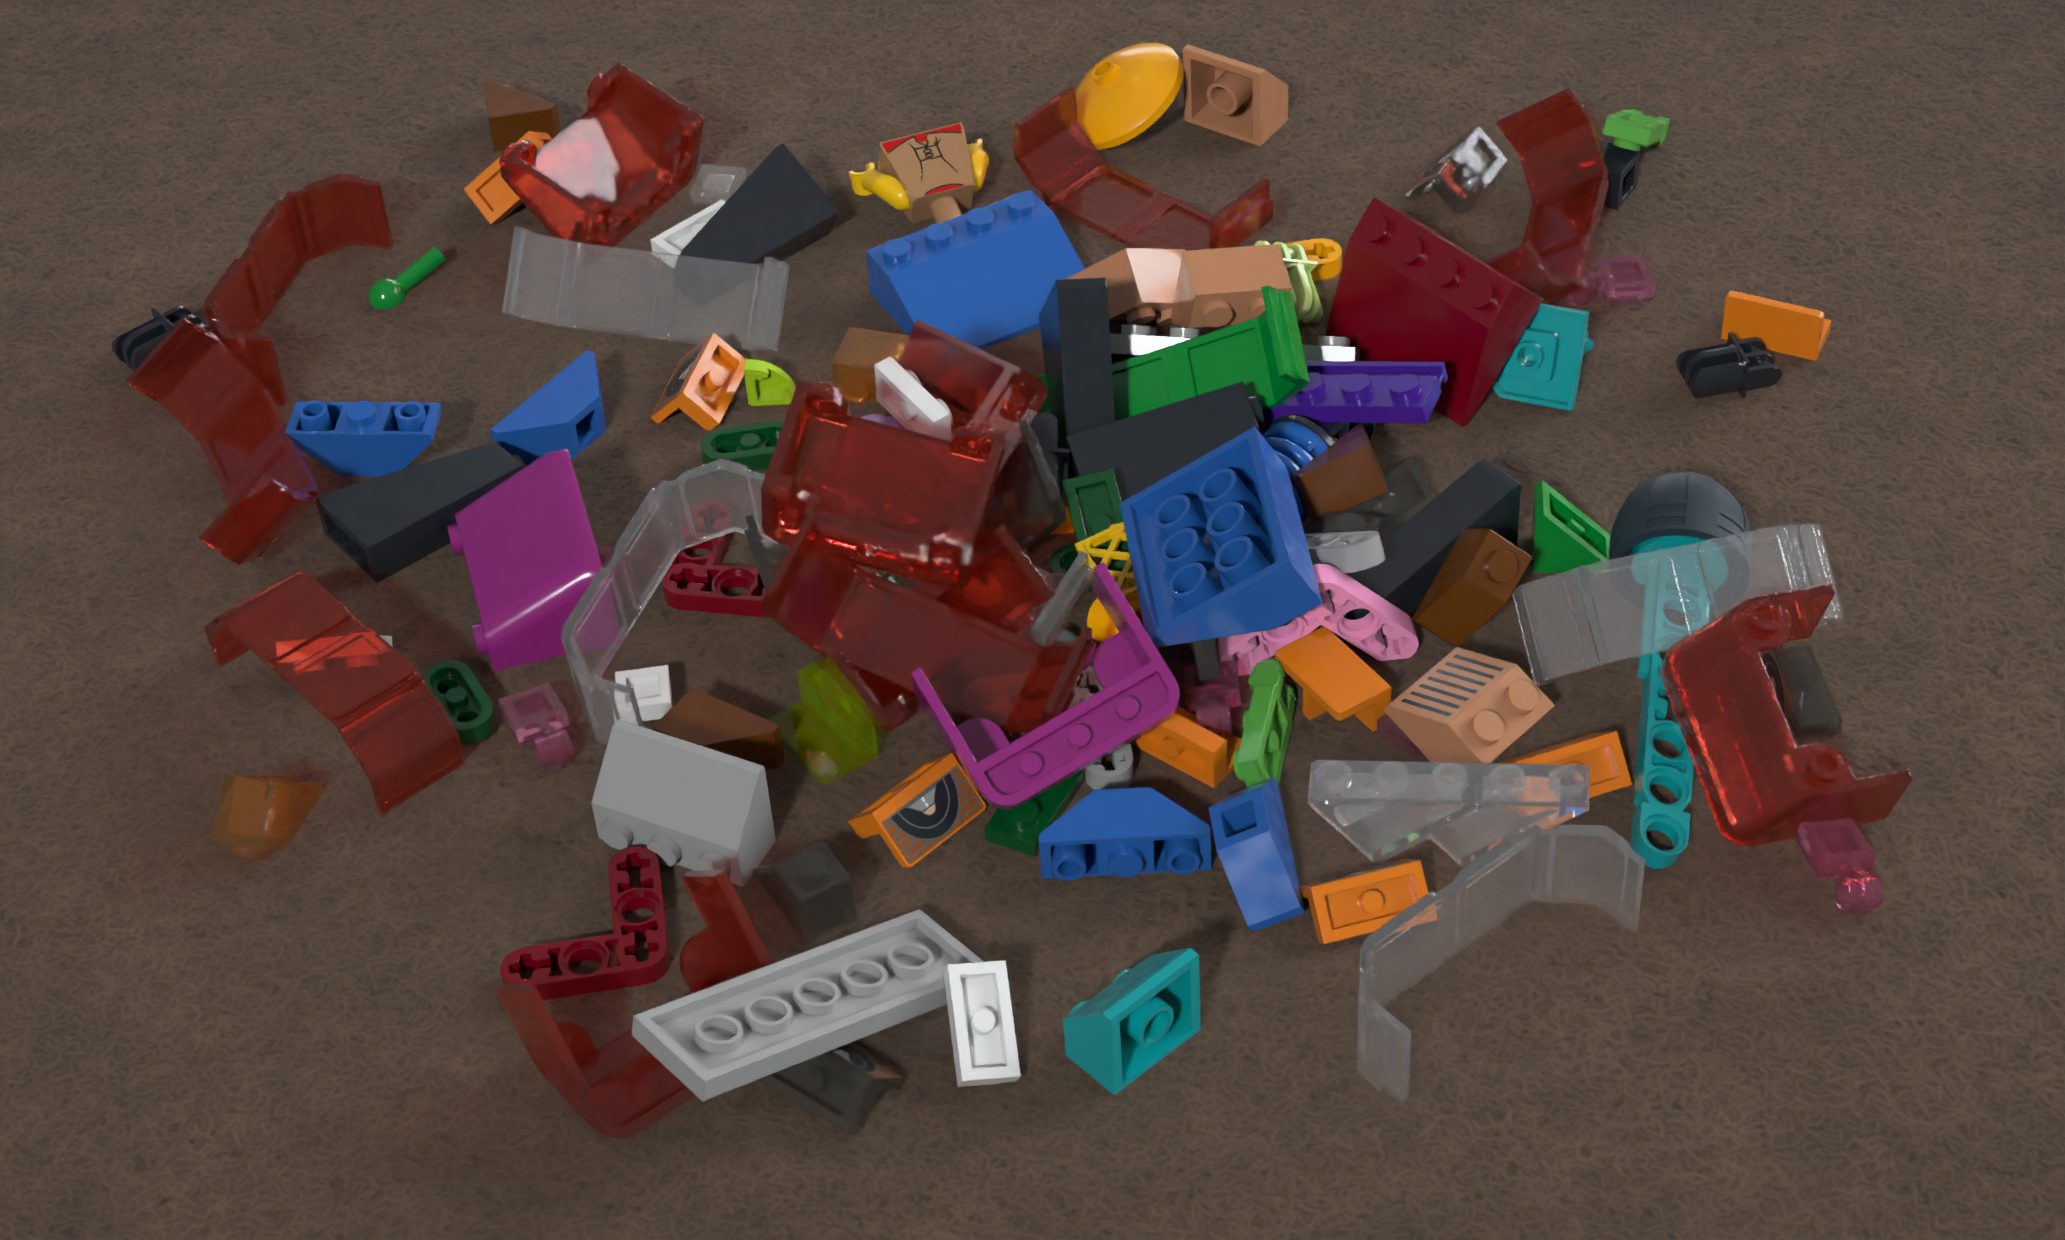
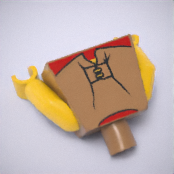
[849,122,989,224]

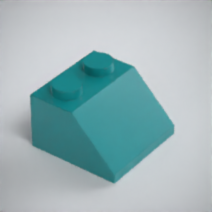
[1063,948,1201,1095]

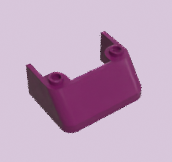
[911,562,1180,810]

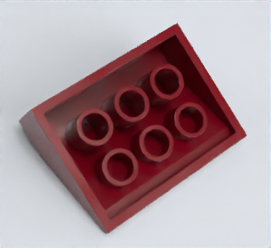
[1325,197,1544,427]

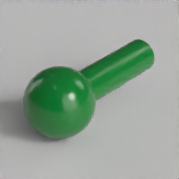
[368,247,446,309]

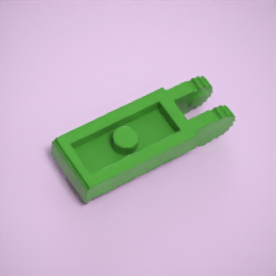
[1602,109,1670,151]
[1233,658,1296,788]

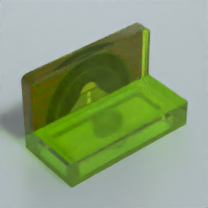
[768,662,879,785]

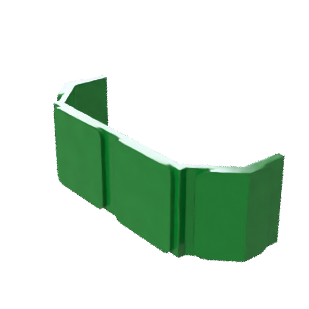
[1010,285,1310,447]

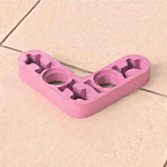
[1217,564,1419,676]

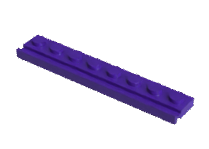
[1112,360,1448,423]

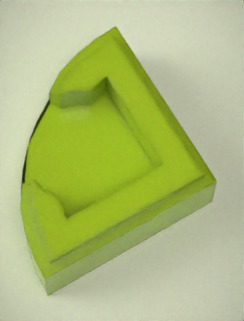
[744,359,797,406]

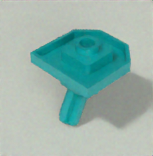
[1491,303,1594,411]

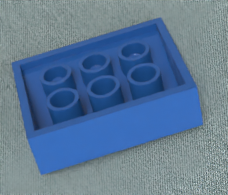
[866,189,1085,367]
[1120,426,1323,648]

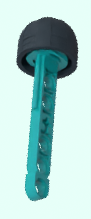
[1608,472,1751,869]

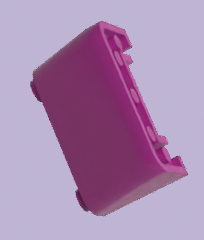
[447,448,617,672]

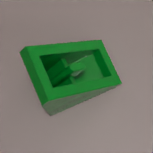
[1531,480,1610,574]

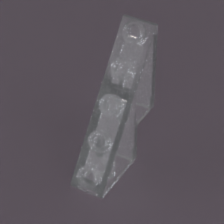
[1307,760,1590,868]

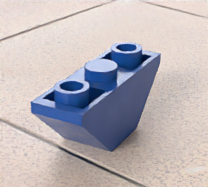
[490,350,606,465]
[285,400,442,477]
[1209,777,1305,931]
[1039,787,1211,881]

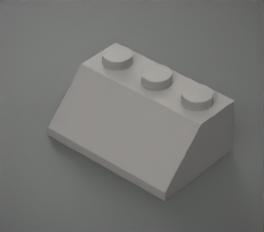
[591,719,776,887]

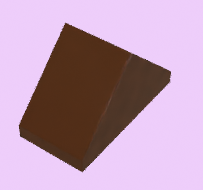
[484,79,562,152]
[1292,425,1387,521]

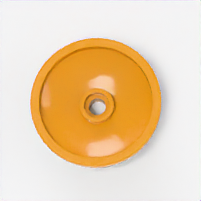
[1066,43,1184,150]

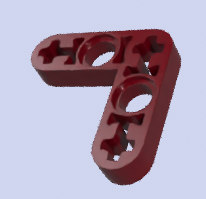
[662,495,810,619]
[500,846,670,1002]

